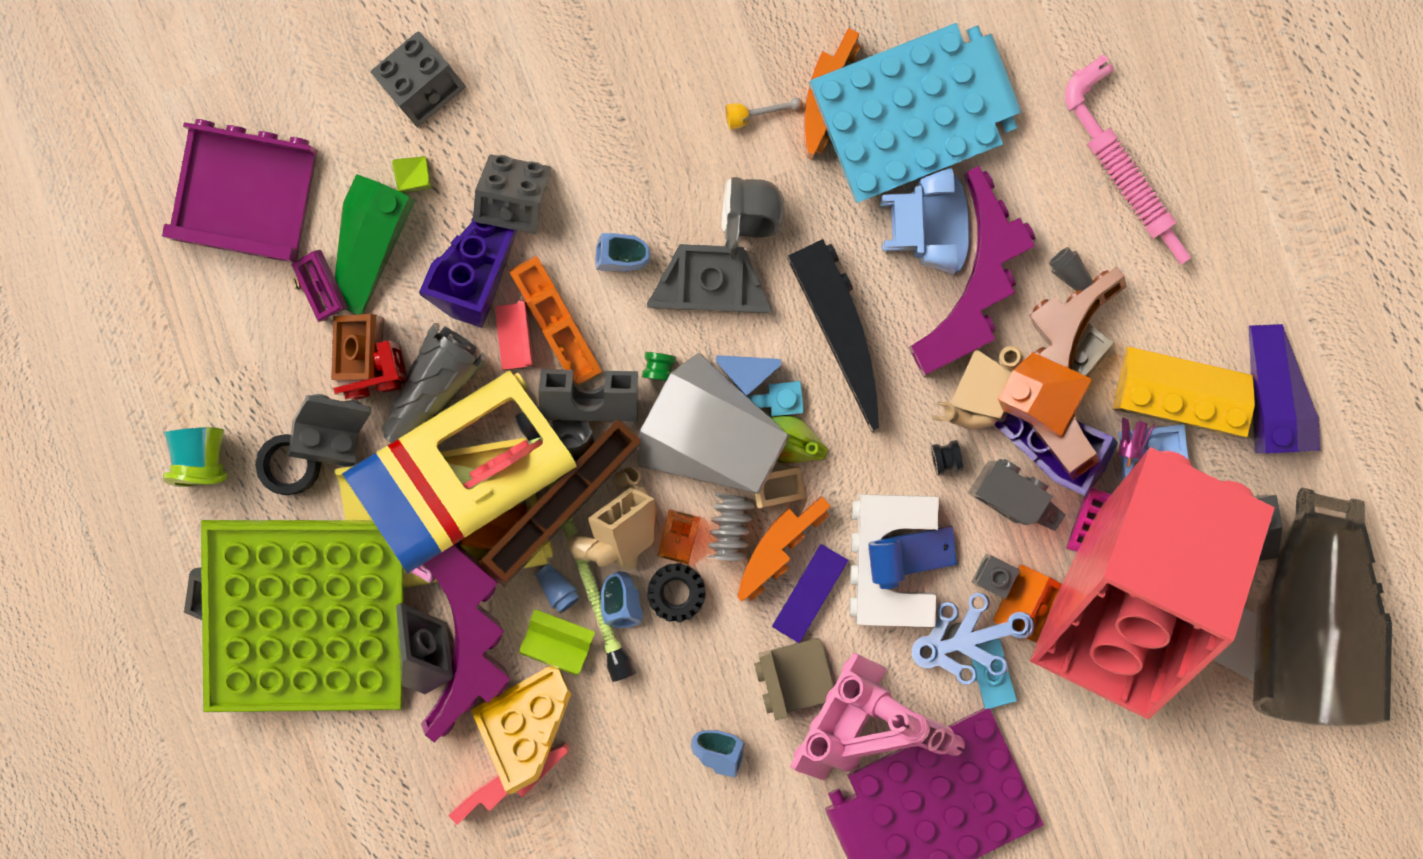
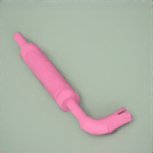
[1065,55,1191,265]

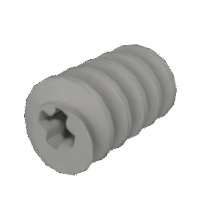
[706,493,754,562]

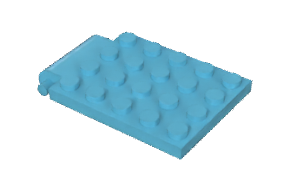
[808,22,1022,203]

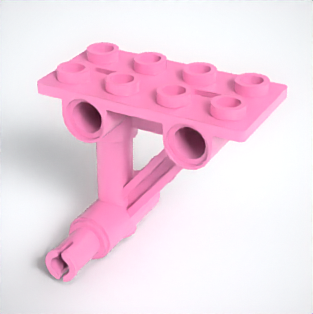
[790,653,965,780]

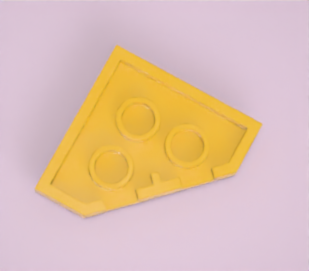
[471,666,571,795]

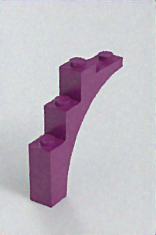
[908,166,1035,376]
[421,543,510,743]

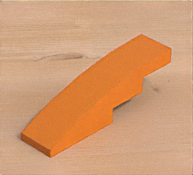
[509,255,602,385]

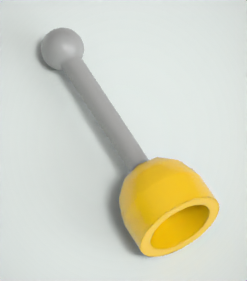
[725,98,803,130]

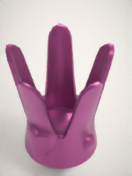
[1118,417,1156,467]

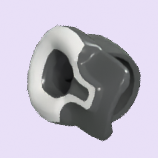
[721,177,785,260]

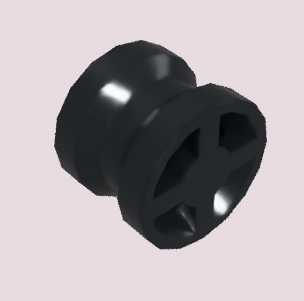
[931,440,963,476]

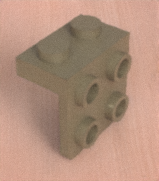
[754,638,834,720]

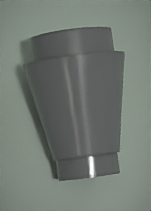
[1049,247,1093,291]

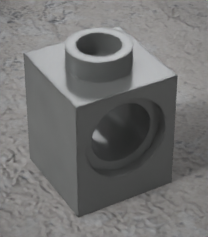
[971,554,1020,599]

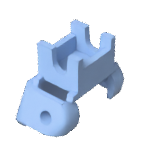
[880,168,969,275]

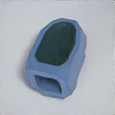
[595,233,651,272]
[601,571,643,628]
[691,730,745,777]

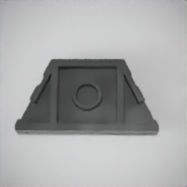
[647,244,771,313]

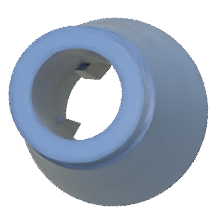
[535,564,580,613]

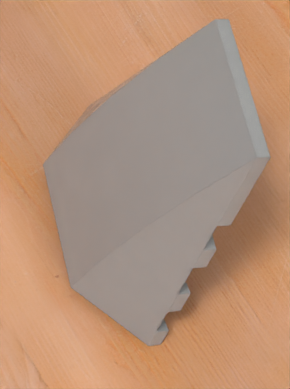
[638,353,790,494]

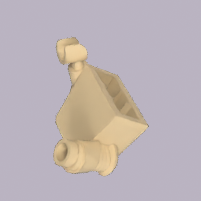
[933,346,1025,430]
[566,467,657,570]

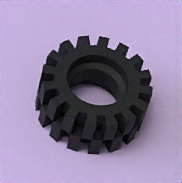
[647,563,706,623]

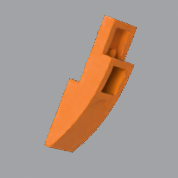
[804,28,861,160]
[737,496,831,602]

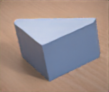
[716,355,781,396]

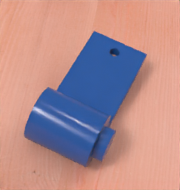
[868,526,957,589]

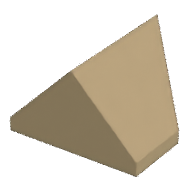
[754,461,806,508]

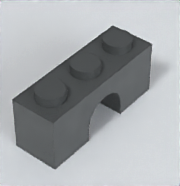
[538,369,639,422]

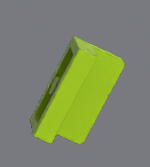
[519,609,595,676]

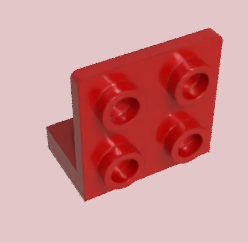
[333,340,407,400]

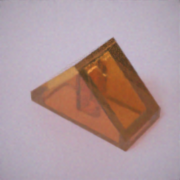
[657,508,701,564]

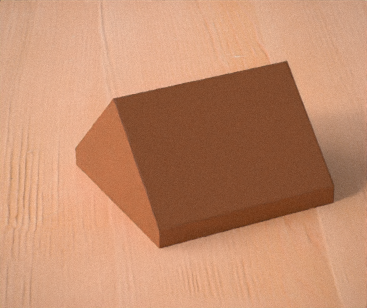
[331,314,384,381]

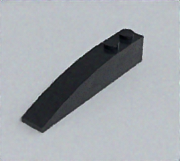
[787,239,879,431]

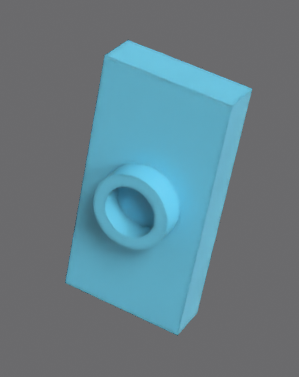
[971,638,1017,709]

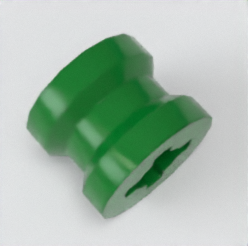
[641,352,676,381]

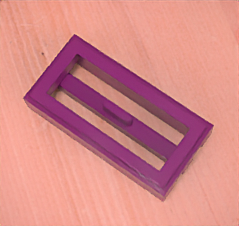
[291,250,348,322]

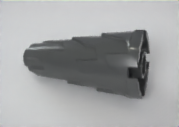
[383,323,488,443]

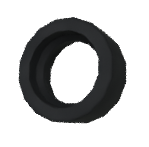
[255,434,321,495]

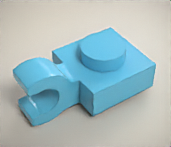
[747,381,804,417]

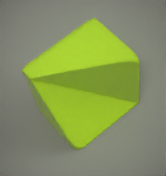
[392,156,433,194]

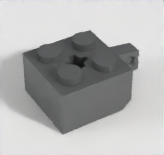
[968,459,1066,531]

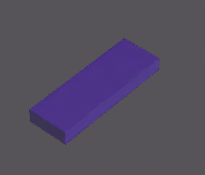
[772,543,849,643]

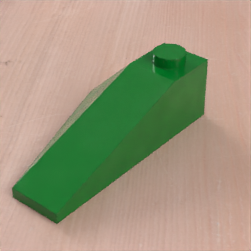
[335,174,415,315]

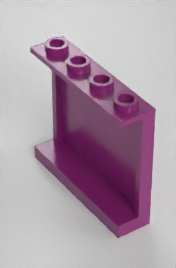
[162,119,318,263]

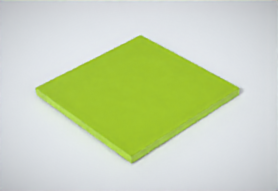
[201,520,404,712]

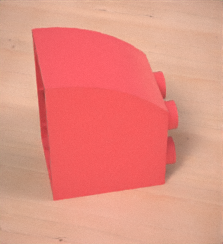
[1030,447,1275,720]

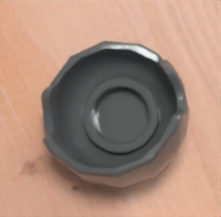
[550,420,594,461]

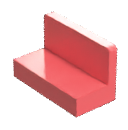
[495,301,535,370]

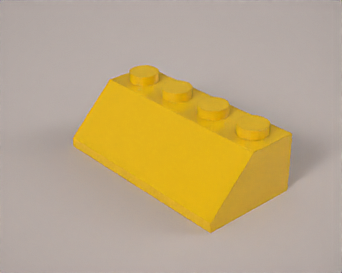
[1112,346,1255,437]

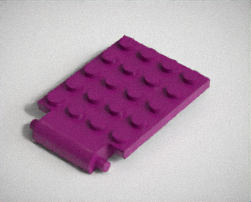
[824,708,1044,859]

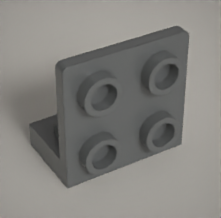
[371,31,466,128]
[473,154,552,234]
[288,394,371,467]

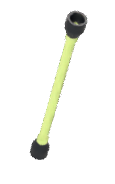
[515,407,636,682]

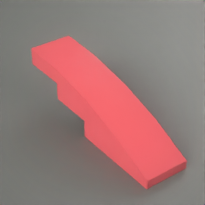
[448,742,570,825]

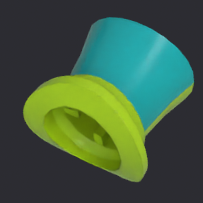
[163,427,228,487]

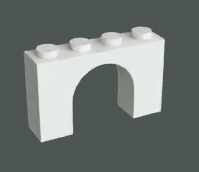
[849,494,939,627]

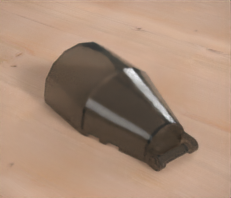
[1253,487,1392,726]

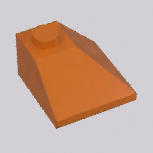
[998,352,1092,438]

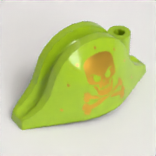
[770,415,828,463]

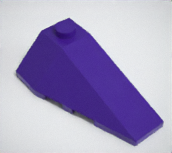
[419,218,517,328]
[1249,324,1320,453]
[994,413,1118,497]

